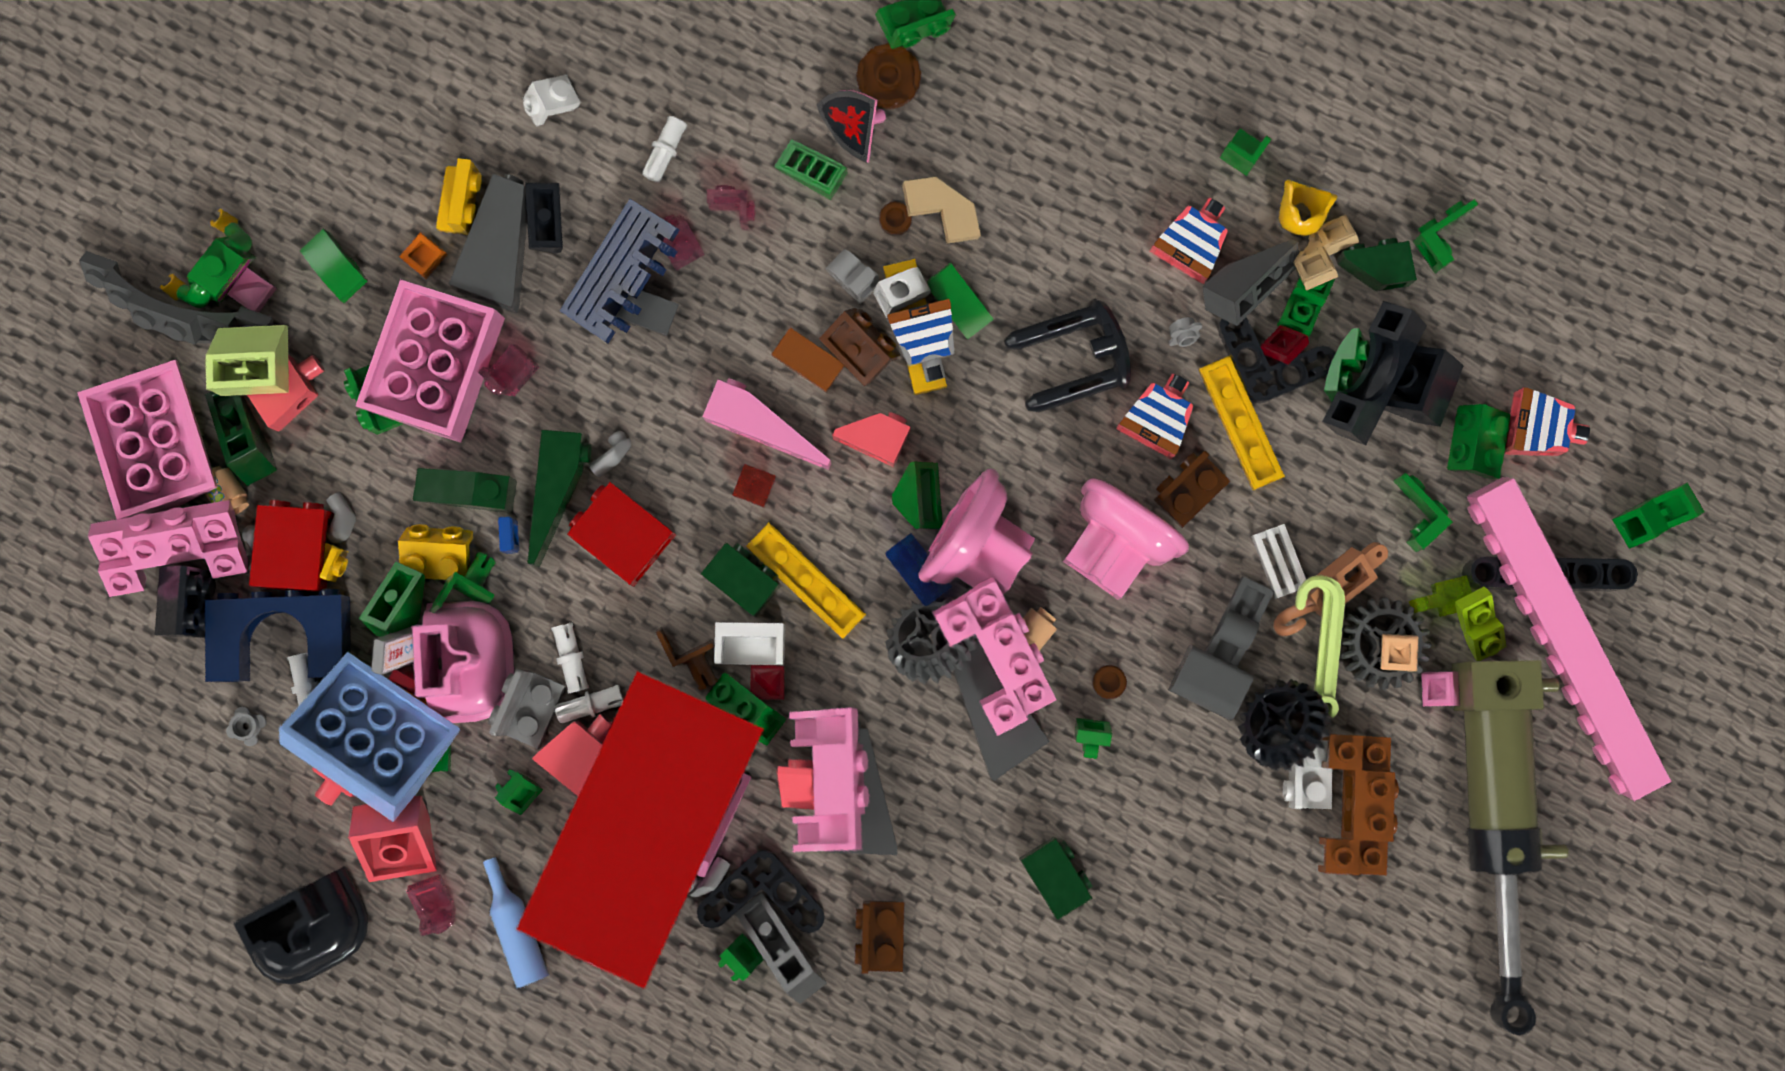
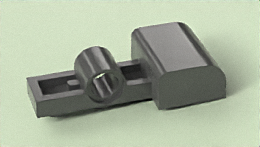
[1168,576,1274,721]

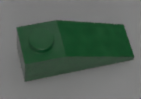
[205,391,277,486]
[413,468,517,514]

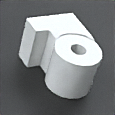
[873,267,931,318]

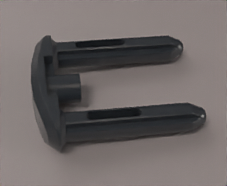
[1004,299,1131,413]

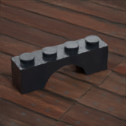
[1322,301,1427,445]

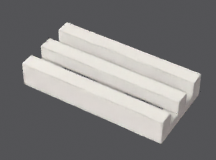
[1251,524,1306,599]

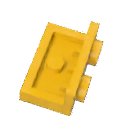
[436,158,481,235]
[398,524,473,580]

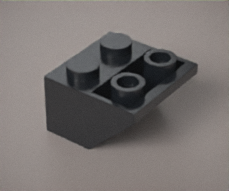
[154,566,216,638]

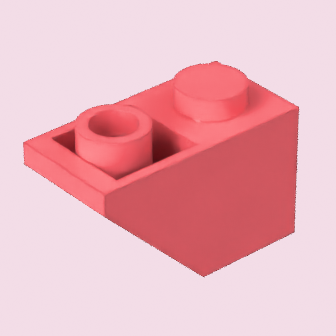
[777,759,814,810]

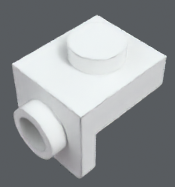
[523,74,580,126]

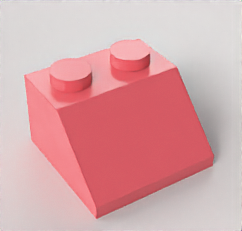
[349,795,437,882]

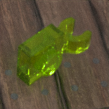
[1409,575,1472,617]

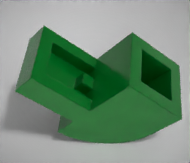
[1612,482,1705,549]

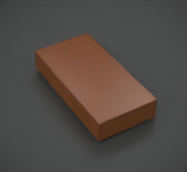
[771,328,845,393]

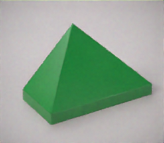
[892,461,943,530]

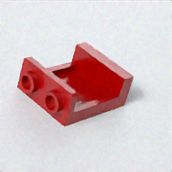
[567,482,676,587]
[249,500,334,592]

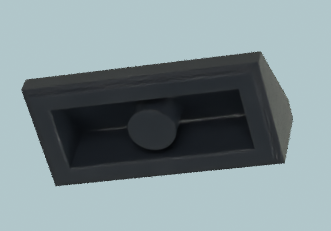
[525,183,563,253]

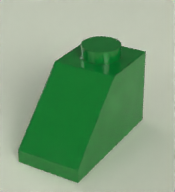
[359,562,425,637]

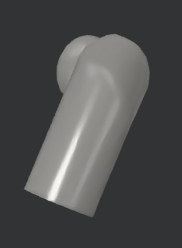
[590,431,631,477]
[326,492,356,544]

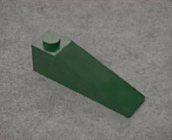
[527,430,592,567]

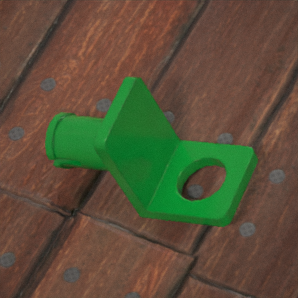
[429,552,496,613]

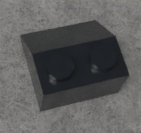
[1384,345,1464,427]

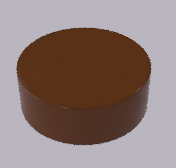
[879,202,912,236]
[1092,665,1127,699]

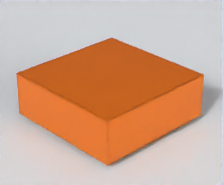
[399,232,448,279]

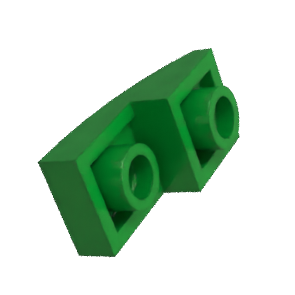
[300,228,368,303]
[926,262,994,340]
[1277,277,1335,337]
[1324,328,1370,402]

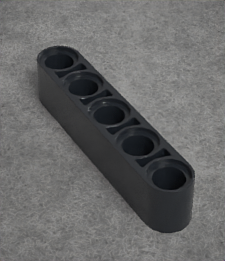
[1462,557,1638,592]

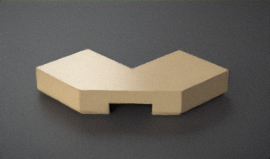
[902,177,981,244]
[1294,215,1359,291]

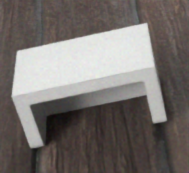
[714,622,785,665]

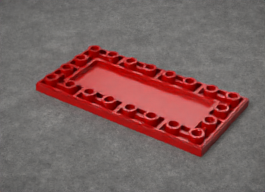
[516,671,764,989]

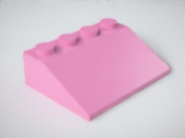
[356,280,505,443]
[77,360,218,519]

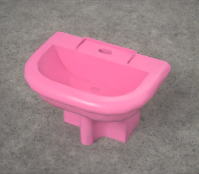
[919,469,1035,595]
[1063,479,1189,600]
[412,601,514,723]

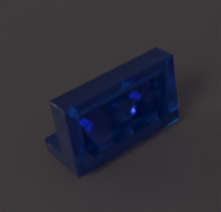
[885,533,953,606]

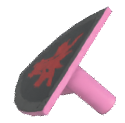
[816,90,886,163]

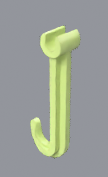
[1295,575,1345,718]

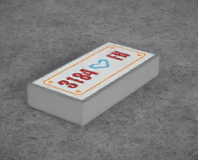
[372,624,422,675]

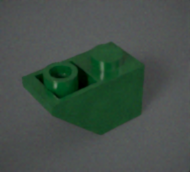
[1336,238,1417,292]

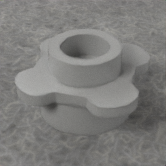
[1168,317,1202,347]
[226,707,267,746]

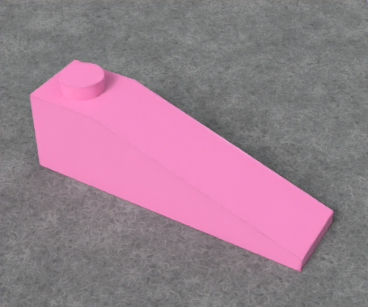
[702,378,831,470]

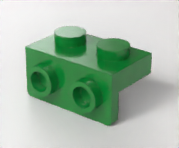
[1447,404,1511,479]

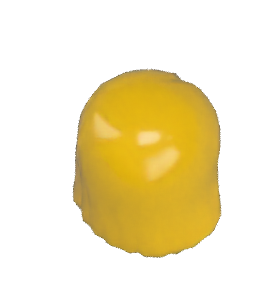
[1279,180,1338,236]

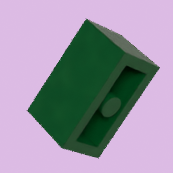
[701,543,781,618]
[1019,837,1093,920]

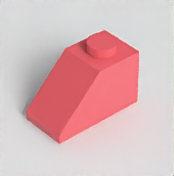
[832,412,911,467]

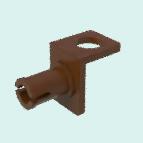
[656,627,718,691]

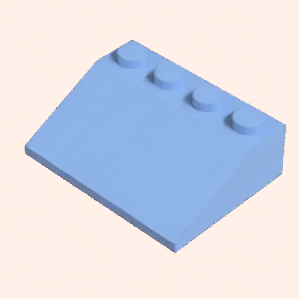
[279,652,460,822]

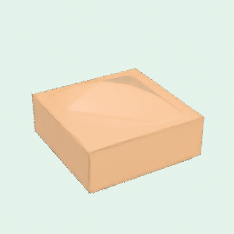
[1380,634,1418,671]

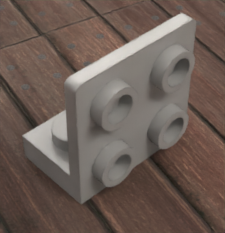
[488,669,566,749]

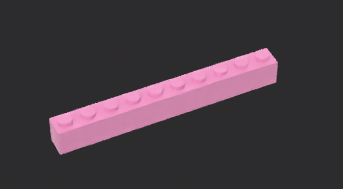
[1466,477,1671,801]

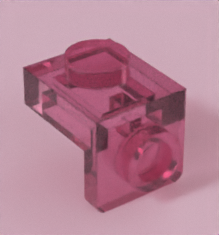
[707,185,755,231]
[663,214,705,271]
[478,343,539,396]
[406,874,456,936]

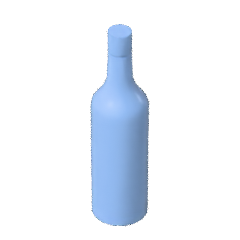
[483,857,549,988]

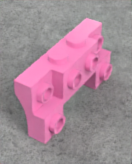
[88,500,248,597]
[933,577,1057,736]
[789,708,869,852]

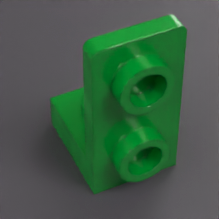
[1413,199,1479,274]
[1393,473,1453,552]
[705,673,787,746]

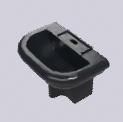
[233,866,368,985]

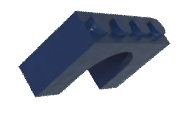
[205,589,351,683]

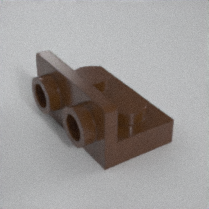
[819,308,900,387]
[1154,450,1230,528]
[855,900,904,974]

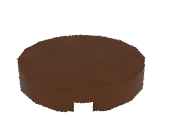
[856,43,922,110]

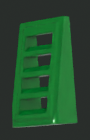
[774,139,848,201]

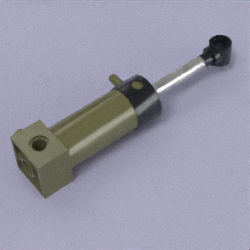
[1452,660,1569,1036]

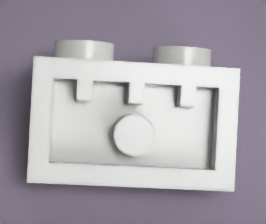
[1283,740,1332,809]

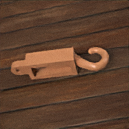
[1274,542,1388,636]

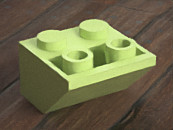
[206,325,289,396]

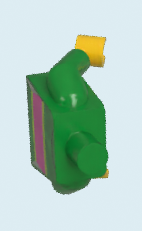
[160,209,256,308]

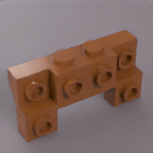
[1318,734,1399,876]

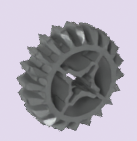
[885,594,977,685]
[1340,598,1432,690]

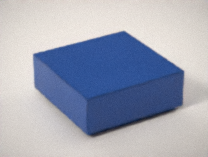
[498,517,520,554]

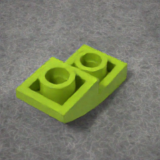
[1455,586,1507,662]

